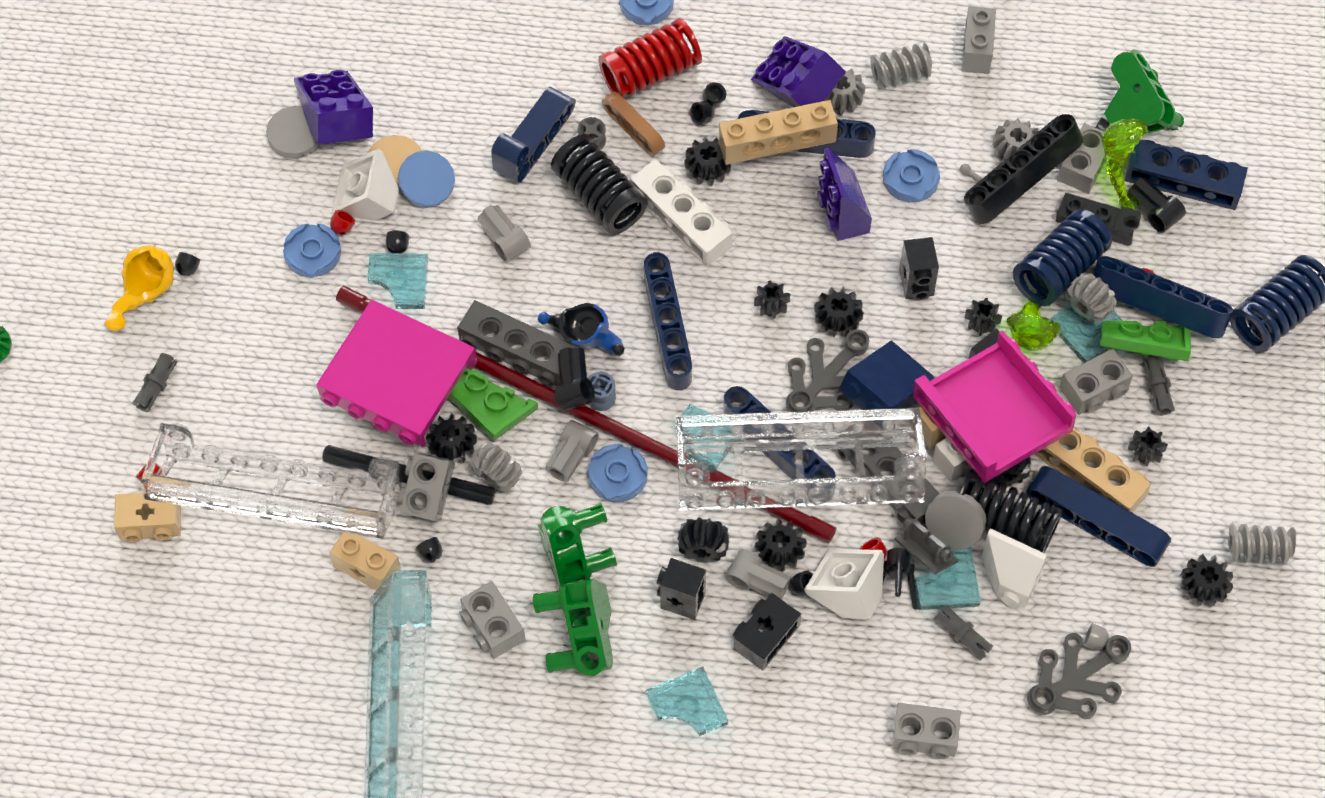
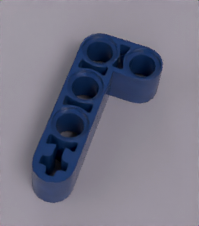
[491,87,576,183]

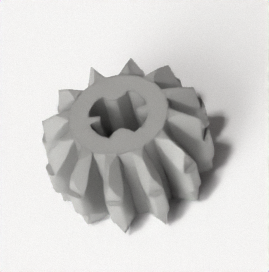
[824,68,865,115]
[992,118,1039,161]
[1065,273,1117,323]
[470,443,522,492]

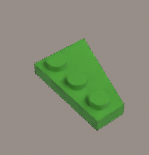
[1100,321,1191,361]
[448,368,538,441]

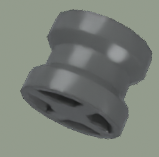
[577,117,606,150]

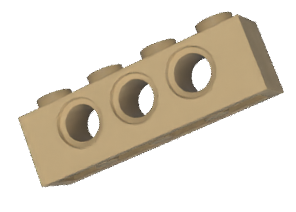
[718,100,838,165]
[1034,427,1151,513]

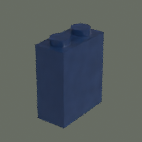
[839,340,935,428]

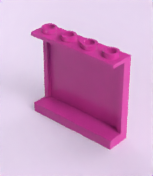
[316,299,478,448]
[913,330,1076,483]

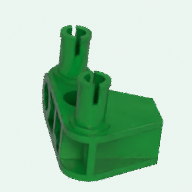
[1104,49,1184,139]
[538,503,617,589]
[533,579,613,676]

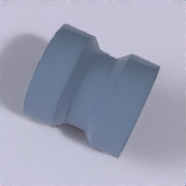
[588,371,616,411]

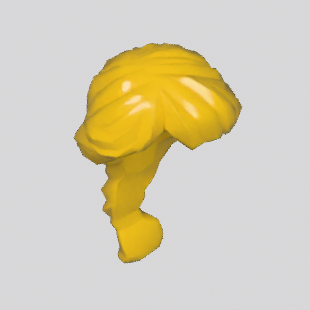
[104,245,174,332]

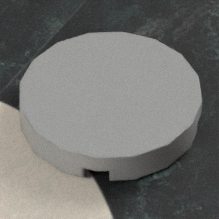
[266,106,319,159]
[925,491,986,550]

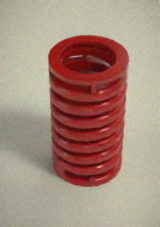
[598,18,702,99]

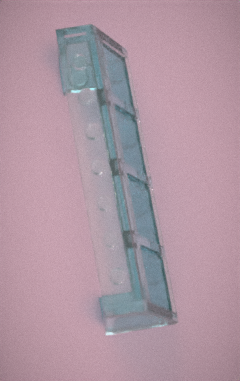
[364,570,432,798]

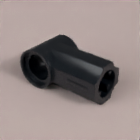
[1126,177,1186,233]
[555,347,595,410]

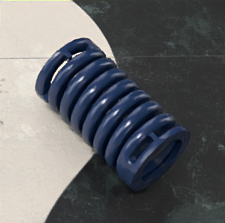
[1013,209,1112,306]
[1230,255,1325,353]

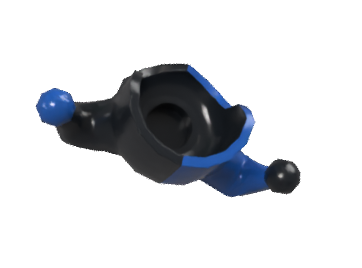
[537,303,625,356]

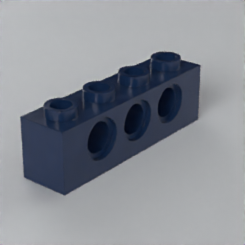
[1124,138,1248,210]

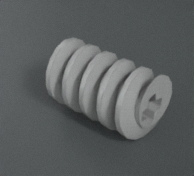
[870,42,932,88]
[1228,523,1296,565]

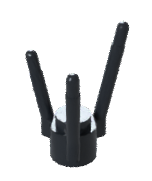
[882,548,919,610]

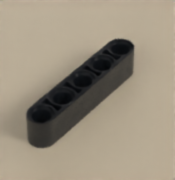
[964,114,1083,224]

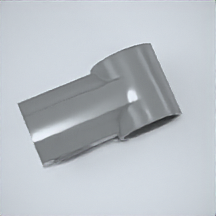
[478,205,531,262]
[546,420,599,481]
[725,549,791,599]

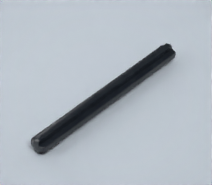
[322,445,496,505]

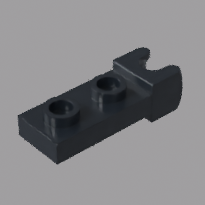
[1056,192,1141,246]

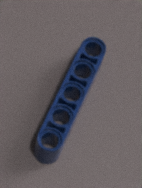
[737,110,876,158]
[644,252,692,390]
[1093,256,1233,338]
[723,386,836,501]
[1026,466,1171,567]

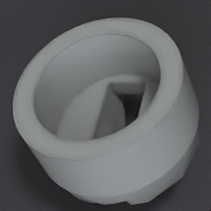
[1084,623,1109,650]

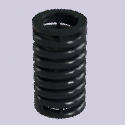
[551,134,648,235]
[958,469,1064,554]

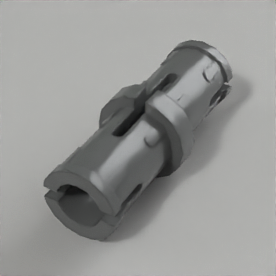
[132,353,178,412]
[1143,355,1175,416]
[934,604,993,661]

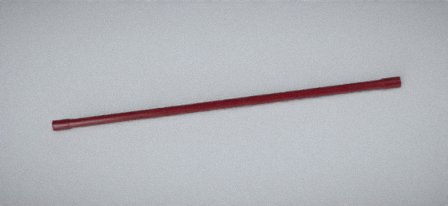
[336,285,837,544]

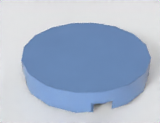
[619,0,674,26]
[883,149,940,203]
[397,151,455,208]
[283,223,341,278]
[588,444,648,502]

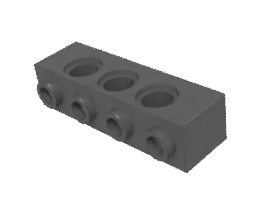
[457,300,576,386]
[836,413,940,525]

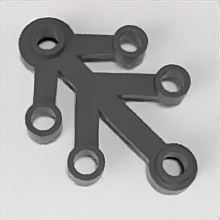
[786,329,869,418]
[1027,633,1131,719]

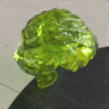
[1103,118,1148,209]
[1006,282,1061,351]

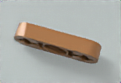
[602,91,665,157]

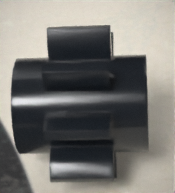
[754,280,790,319]
[964,298,1002,336]
[1128,427,1168,466]

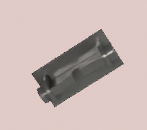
[894,518,959,575]

